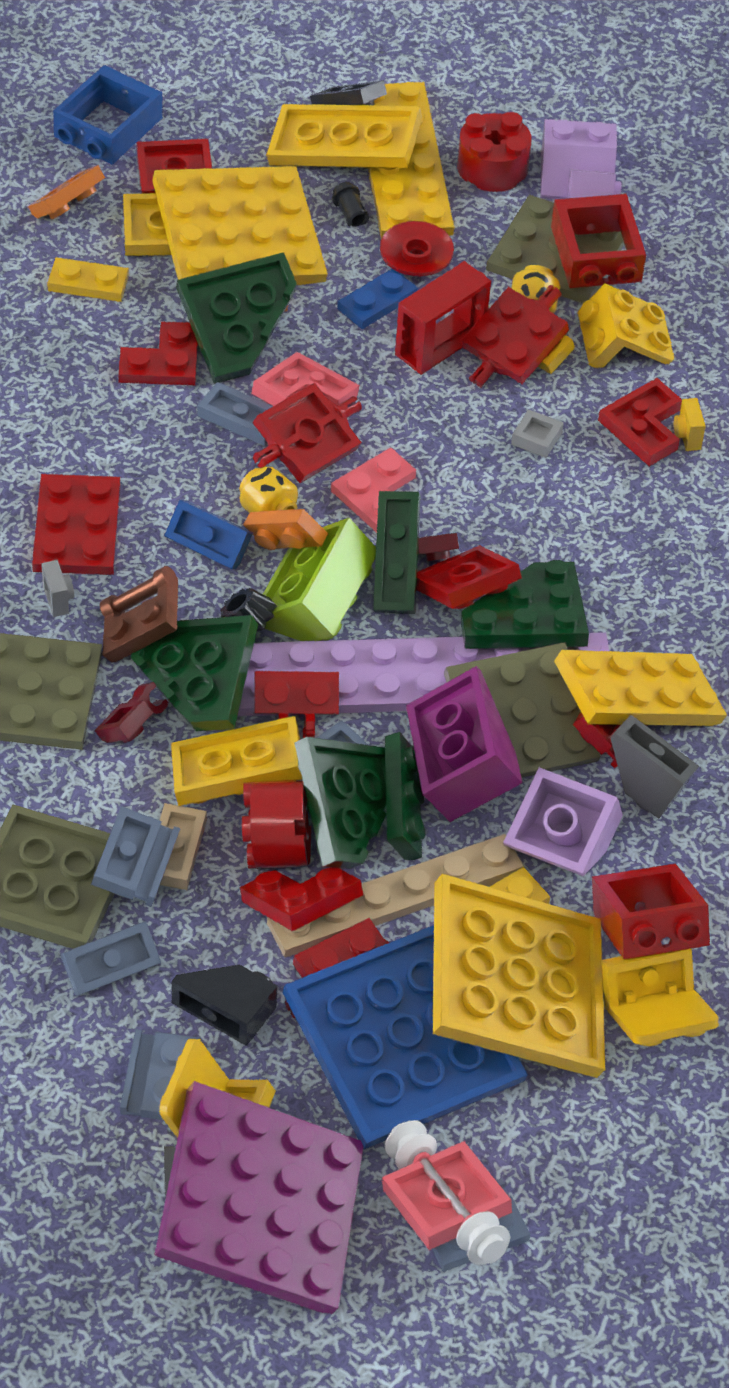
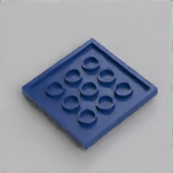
[282,925,528,1150]

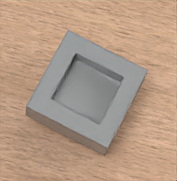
[511,409,564,458]
[42,560,74,617]

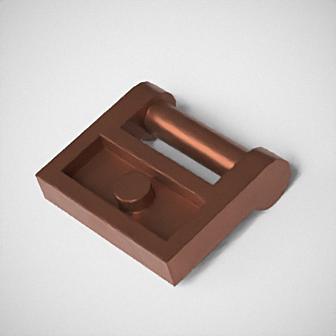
[100,566,178,663]

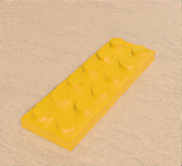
[368,82,454,239]

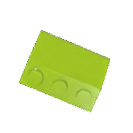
[263,517,376,641]

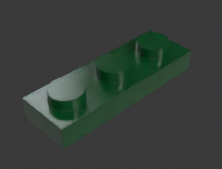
[373,491,421,614]
[385,732,425,860]

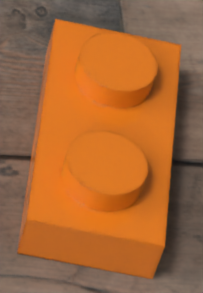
[28,165,105,219]
[243,509,328,550]

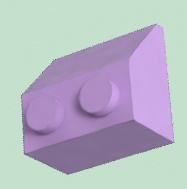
[540,119,617,199]
[503,767,623,876]

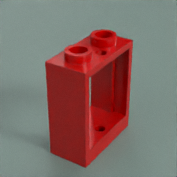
[551,194,646,288]
[395,261,491,375]
[592,863,710,959]

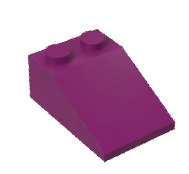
[406,666,523,822]

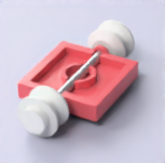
[382,1121,512,1265]

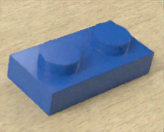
[337,269,418,329]
[164,499,253,569]

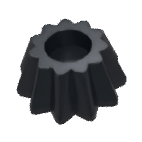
[220,588,277,631]

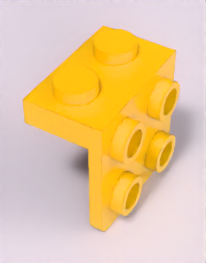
[577,283,674,368]
[601,949,719,1046]
[159,1039,276,1138]

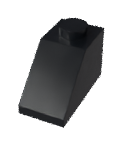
[172,964,277,1046]

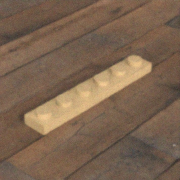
[267,834,524,958]

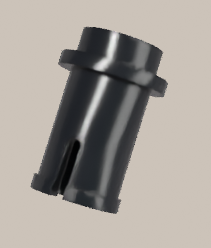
[332,182,370,227]

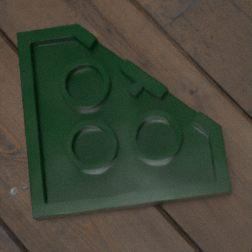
[176,252,297,384]
[461,560,589,649]
[131,615,258,731]
[294,737,386,869]

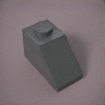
[611,715,699,819]

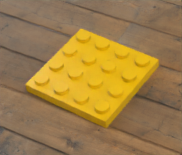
[152,166,328,285]
[433,873,605,1078]

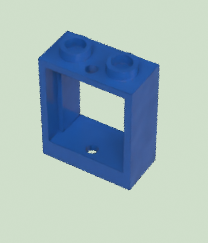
[53,65,163,165]

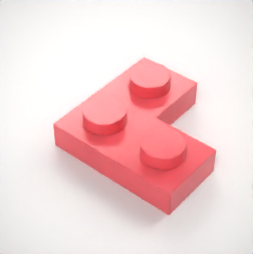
[251,352,360,406]
[331,447,416,533]

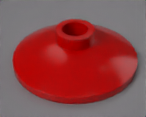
[380,221,454,276]

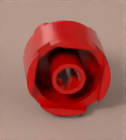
[457,112,532,192]
[242,780,312,869]

